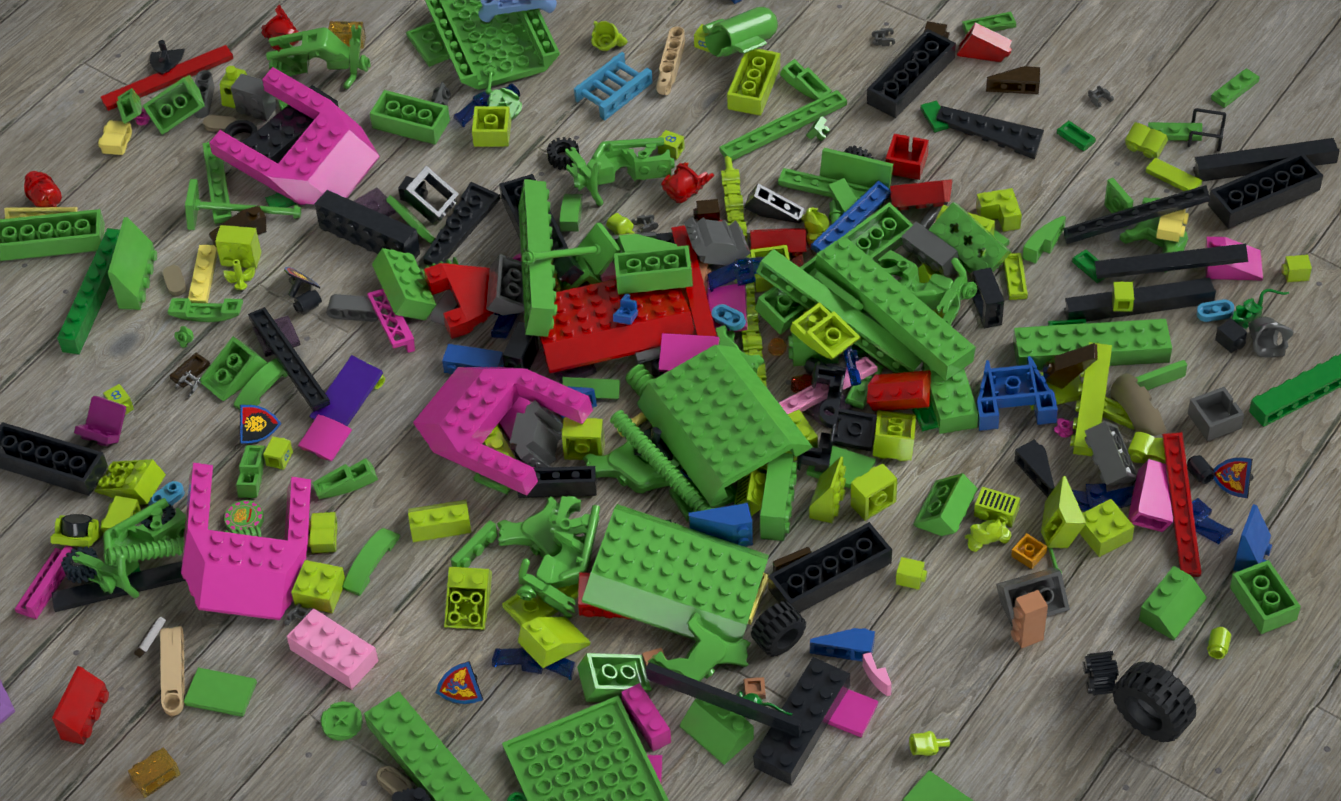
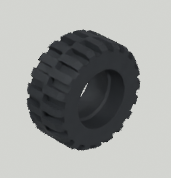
[1113,661,1197,743]

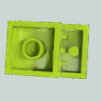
[790,302,860,360]

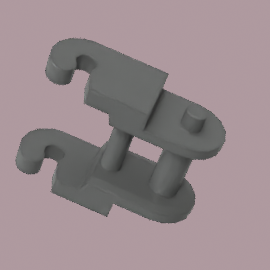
[872,28,895,46]
[1088,86,1114,108]
[631,215,659,233]
[174,370,201,398]
[284,604,312,625]

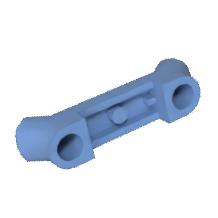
[478,0,557,22]

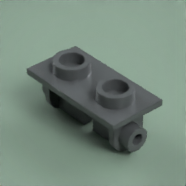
[431,82,451,106]

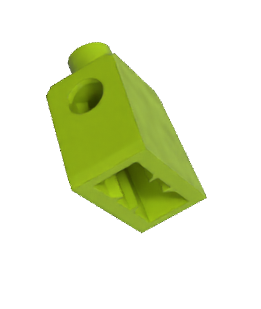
[219,66,247,109]

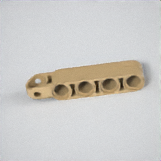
[656,26,685,95]
[160,626,185,716]

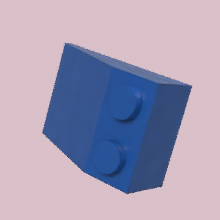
[688,503,753,547]
[1233,504,1273,572]

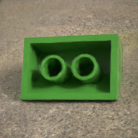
[142,75,205,135]
[913,473,978,536]
[1139,566,1207,640]
[680,698,754,765]

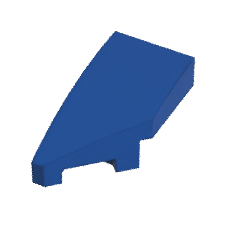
[613,294,638,325]

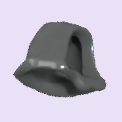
[1249,316,1294,357]

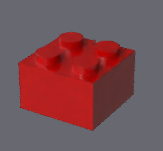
[885,133,929,180]

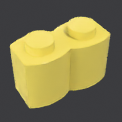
[98,120,132,155]
[1156,209,1189,242]

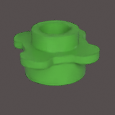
[174,326,194,348]

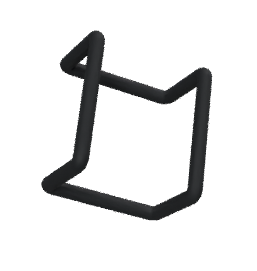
[1187,108,1226,152]

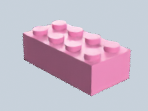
[287,608,378,690]

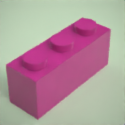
[621,683,671,752]

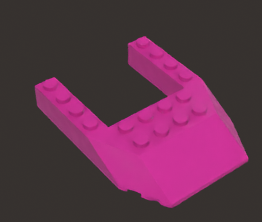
[209,67,380,205]
[413,367,593,496]
[181,462,311,620]

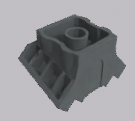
[684,216,751,266]
[510,400,563,468]

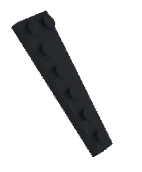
[936,106,1044,159]
[423,182,501,266]

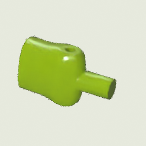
[606,213,634,235]
[909,731,950,756]

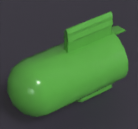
[702,7,778,57]

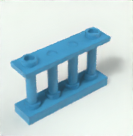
[574,52,653,120]

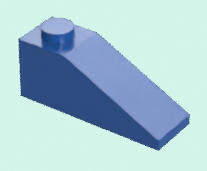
[810,628,875,662]

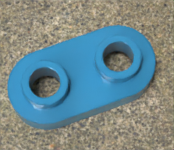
[1196,300,1234,322]
[711,304,746,331]
[149,481,185,506]

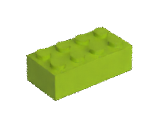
[727,48,780,116]

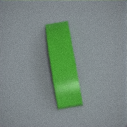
[168,298,243,322]
[234,358,288,410]
[342,528,400,596]

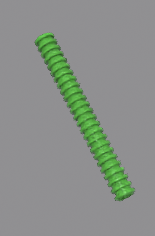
[610,410,715,512]
[106,526,262,566]

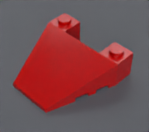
[424,263,495,339]

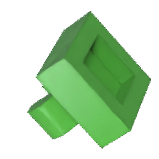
[806,116,830,141]

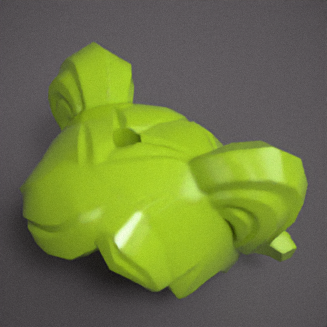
[591,21,628,51]
[801,207,830,245]
[964,519,1011,552]

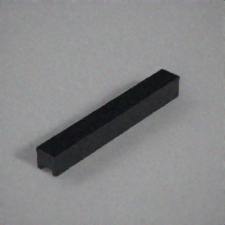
[1193,138,1340,182]
[1064,278,1216,322]

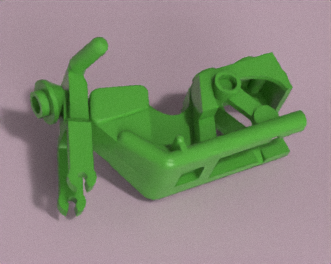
[266,24,371,89]
[565,137,675,206]
[878,250,977,326]
[516,496,600,618]

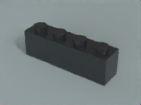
[517,466,597,498]

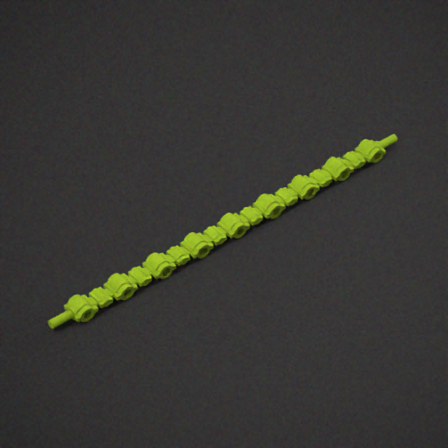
[721,156,767,387]

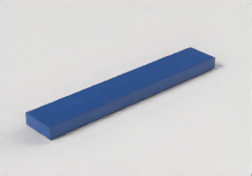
[810,181,891,253]

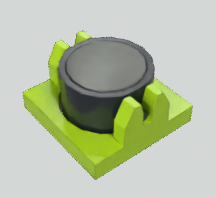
[51,514,103,548]

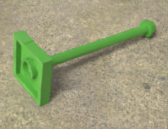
[185,179,301,230]
[522,223,622,275]

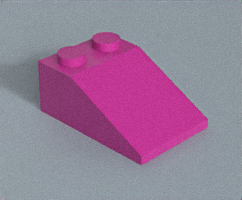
[1205,237,1263,281]

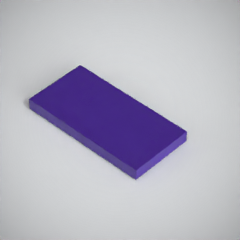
[309,355,383,426]

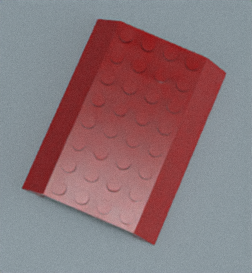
[539,279,696,373]

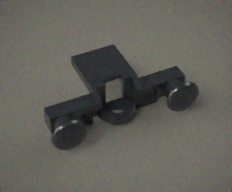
[796,361,877,473]

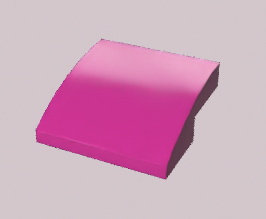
[298,414,352,462]

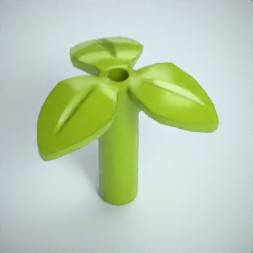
[223,259,255,290]

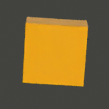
[1011,533,1047,569]

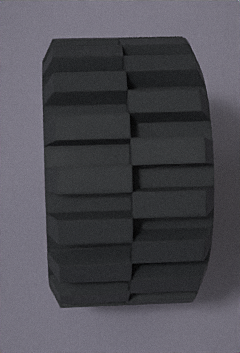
[751,602,807,657]

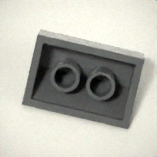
[902,222,959,276]
[486,254,524,315]
[1085,421,1137,487]
[996,567,1070,626]

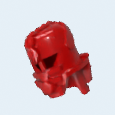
[261,5,299,52]
[661,162,715,203]
[24,171,62,207]

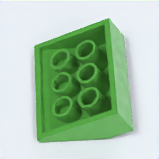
[108,217,157,310]

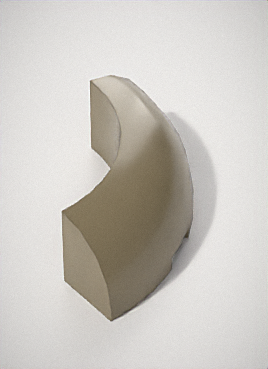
[1111,373,1167,436]

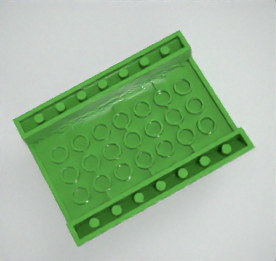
[425,0,560,90]
[637,345,812,507]
[582,504,769,643]

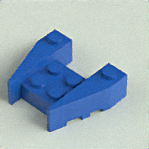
[977,356,1058,431]

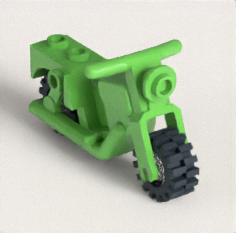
[61,498,186,598]

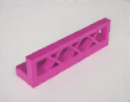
[367,289,415,353]
[15,545,74,620]

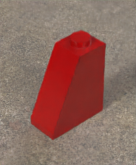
[957,22,1012,63]

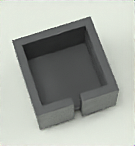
[231,74,277,121]
[1188,386,1244,441]

